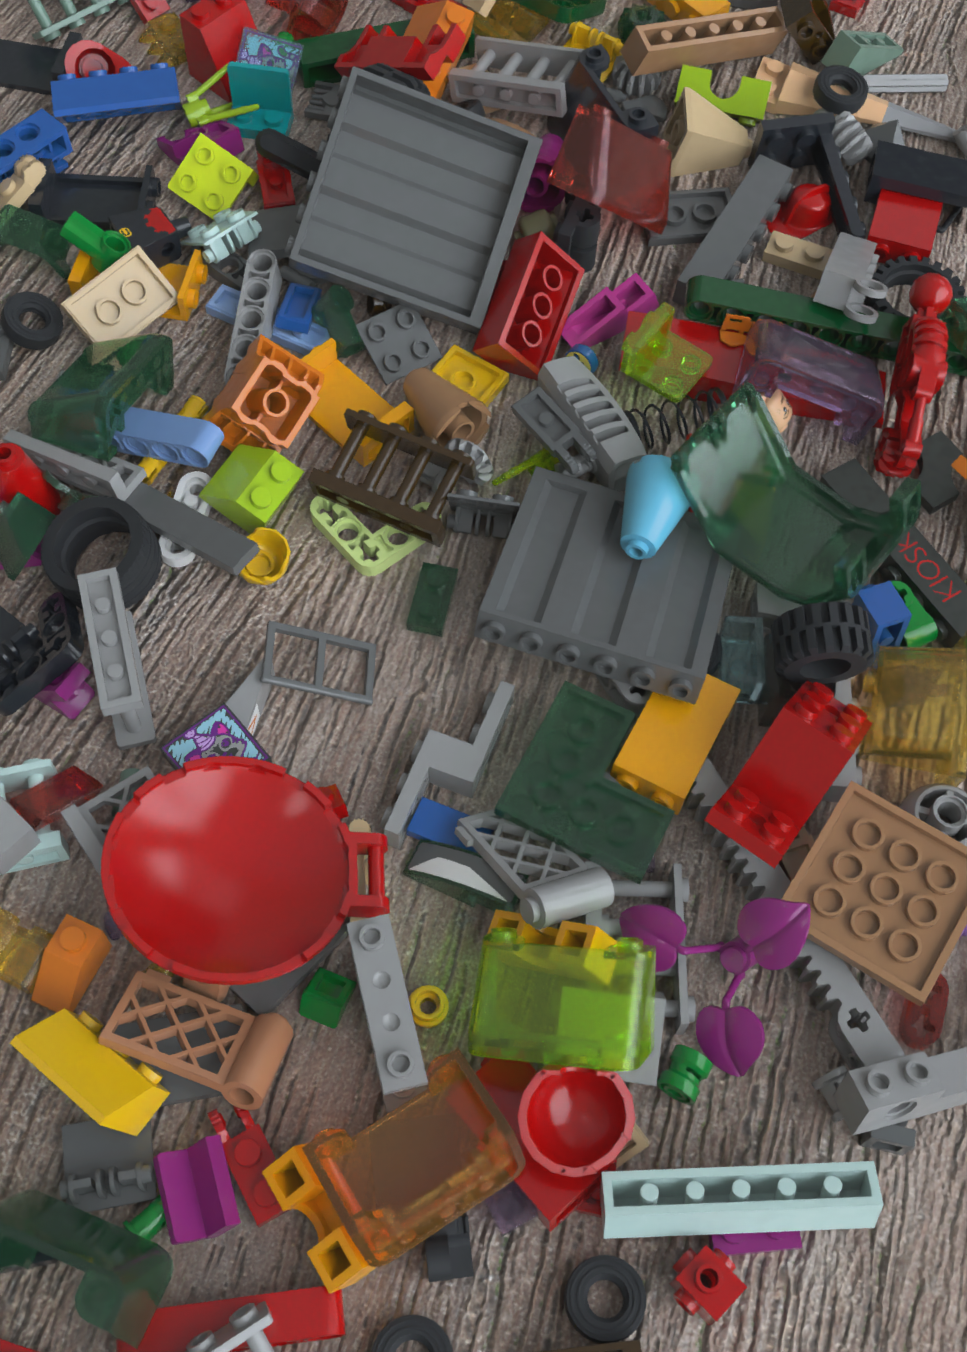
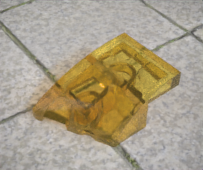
[472,0,551,42]

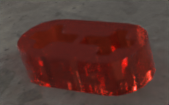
[899,973,949,1050]

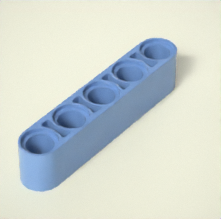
[65,399,225,468]

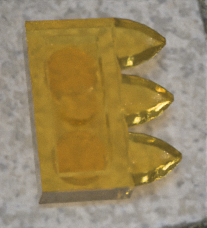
[138,12,187,67]

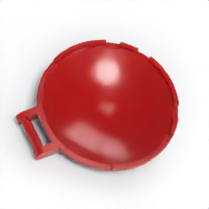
[101,756,390,985]

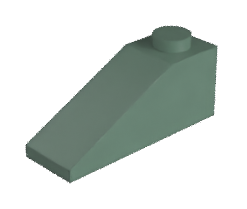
[821,30,904,76]

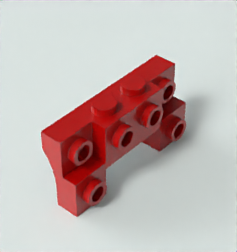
[334,23,466,81]

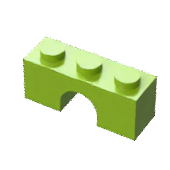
[674,64,772,127]

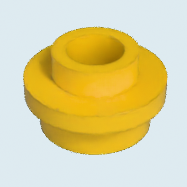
[409,985,449,1028]

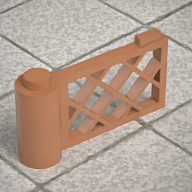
[98,968,293,1110]

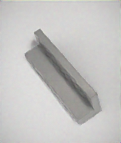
[2,429,147,501]

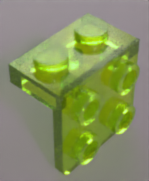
[620,302,713,403]

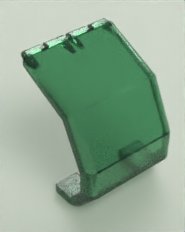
[670,382,921,606]

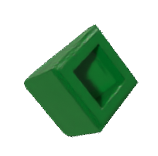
[299,967,357,1029]

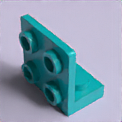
[227,61,294,139]

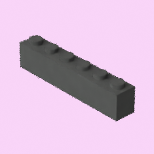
[672,154,794,306]

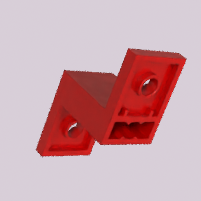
[704,680,873,869]

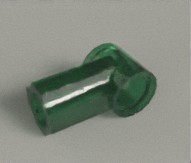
[311,285,364,358]

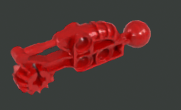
[873,273,953,478]

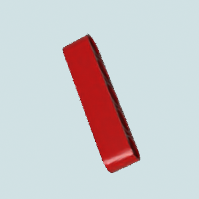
[116,1286,346,1352]

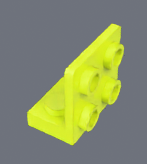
[168,133,259,221]

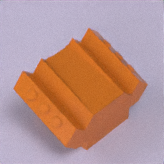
[202,334,324,453]

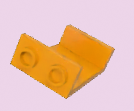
[67,249,208,322]
[301,338,414,467]
[610,674,741,815]

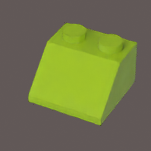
[198,444,304,534]

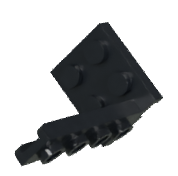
[747,112,866,239]

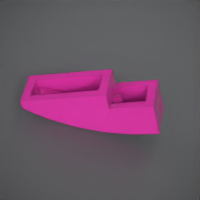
[561,273,660,348]

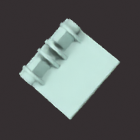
[180,208,262,264]

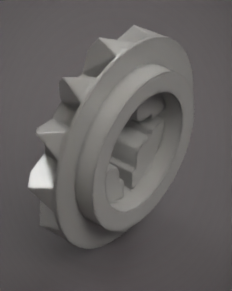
[444,438,494,486]

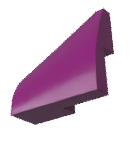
[156,120,245,166]

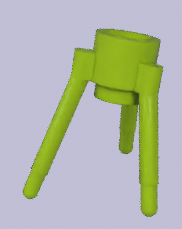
[181,64,259,128]

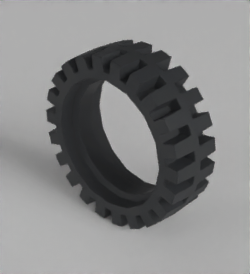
[864,255,966,327]

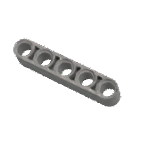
[224,249,282,384]

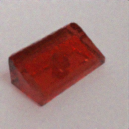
[9,765,103,832]

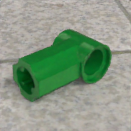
[60,211,131,273]

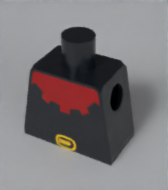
[108,206,192,269]

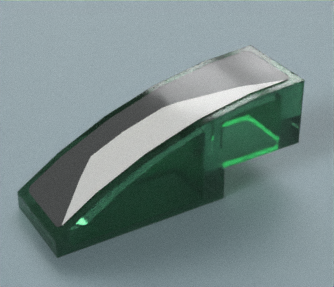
[403,839,530,912]

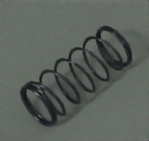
[623,386,730,449]

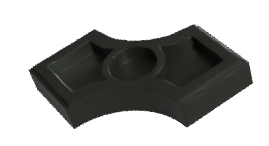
[908,431,963,515]

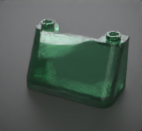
[27,333,174,462]
[0,1189,174,1349]

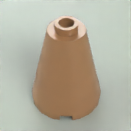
[403,368,491,447]

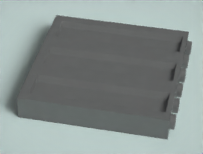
[285,66,543,335]
[474,466,742,704]

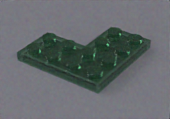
[494,681,675,885]

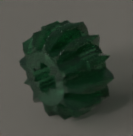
[617,3,667,44]

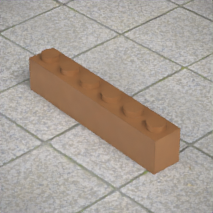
[620,6,789,76]

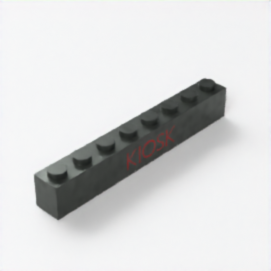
[814,458,967,674]

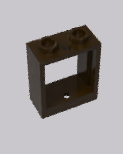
[780,0,836,65]

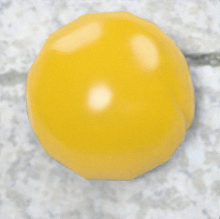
[239,527,291,585]

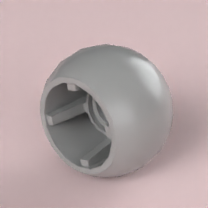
[899,783,967,846]

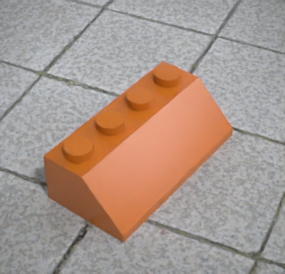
[403,0,475,100]

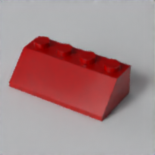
[472,231,585,381]

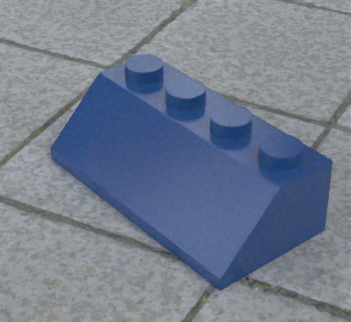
[50,63,182,124]

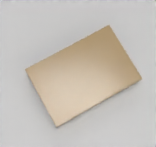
[60,245,178,360]

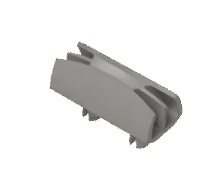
[521,356,647,492]

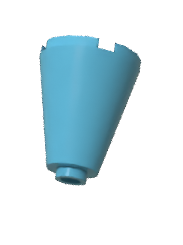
[620,455,699,560]

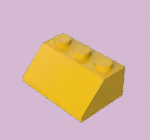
[10,1008,170,1136]

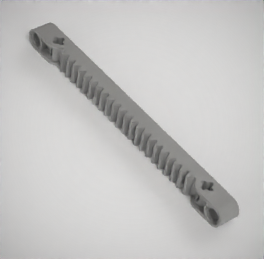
[596,674,905,1070]

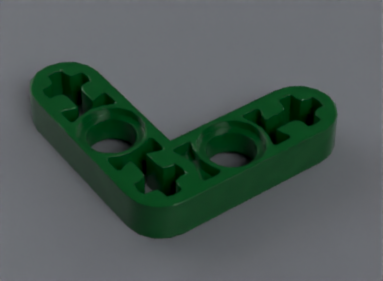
[512,0,607,24]

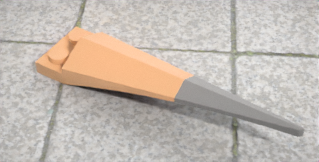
[755,56,956,143]

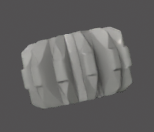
[612,55,662,98]
[832,111,873,166]

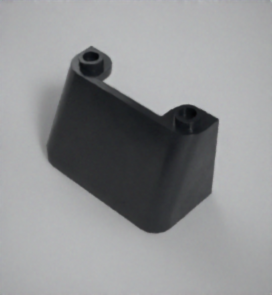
[547,44,659,197]

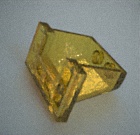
[859,630,967,787]

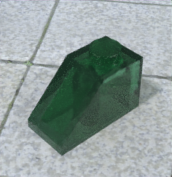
[0,492,56,581]

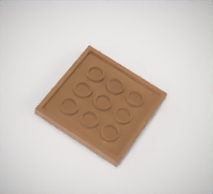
[781,780,967,1006]

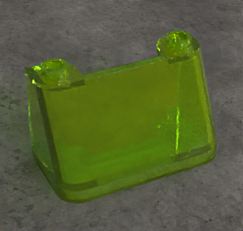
[468,927,656,1071]

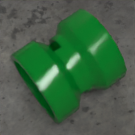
[657,1044,713,1105]

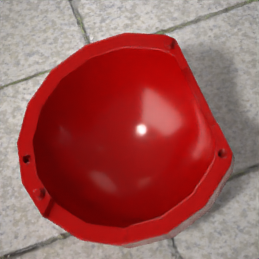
[517,1063,636,1177]

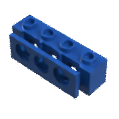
[0,108,73,183]

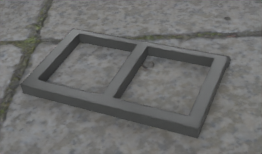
[260,620,377,706]

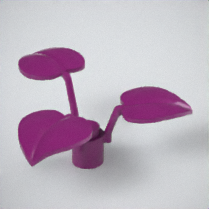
[619,897,811,1077]

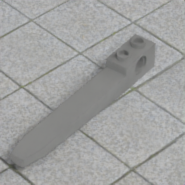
[833,1047,967,1136]

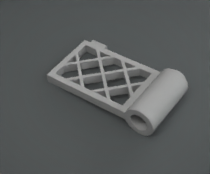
[454,801,614,930]

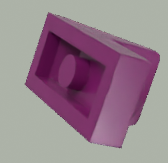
[34,662,95,720]

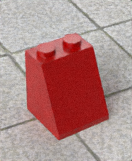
[179,0,270,103]

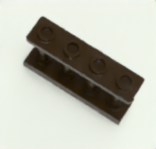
[307,408,477,547]

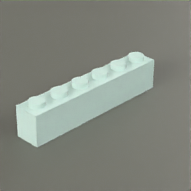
[600,1161,884,1239]

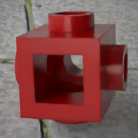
[669,1245,747,1326]

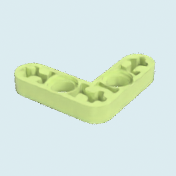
[310,496,441,576]

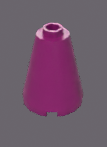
[520,134,567,213]

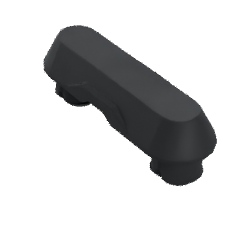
[255,128,321,180]

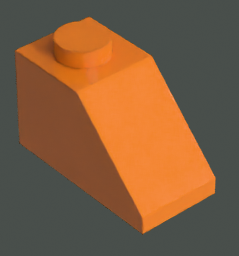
[31,914,112,1013]

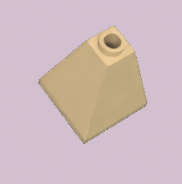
[663,87,753,177]

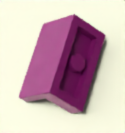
[153,1135,241,1245]

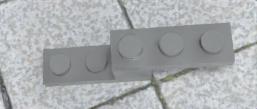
[380,681,515,850]

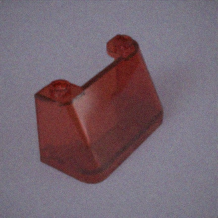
[546,104,672,235]

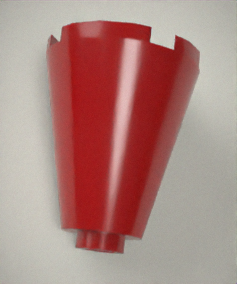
[0,443,62,530]

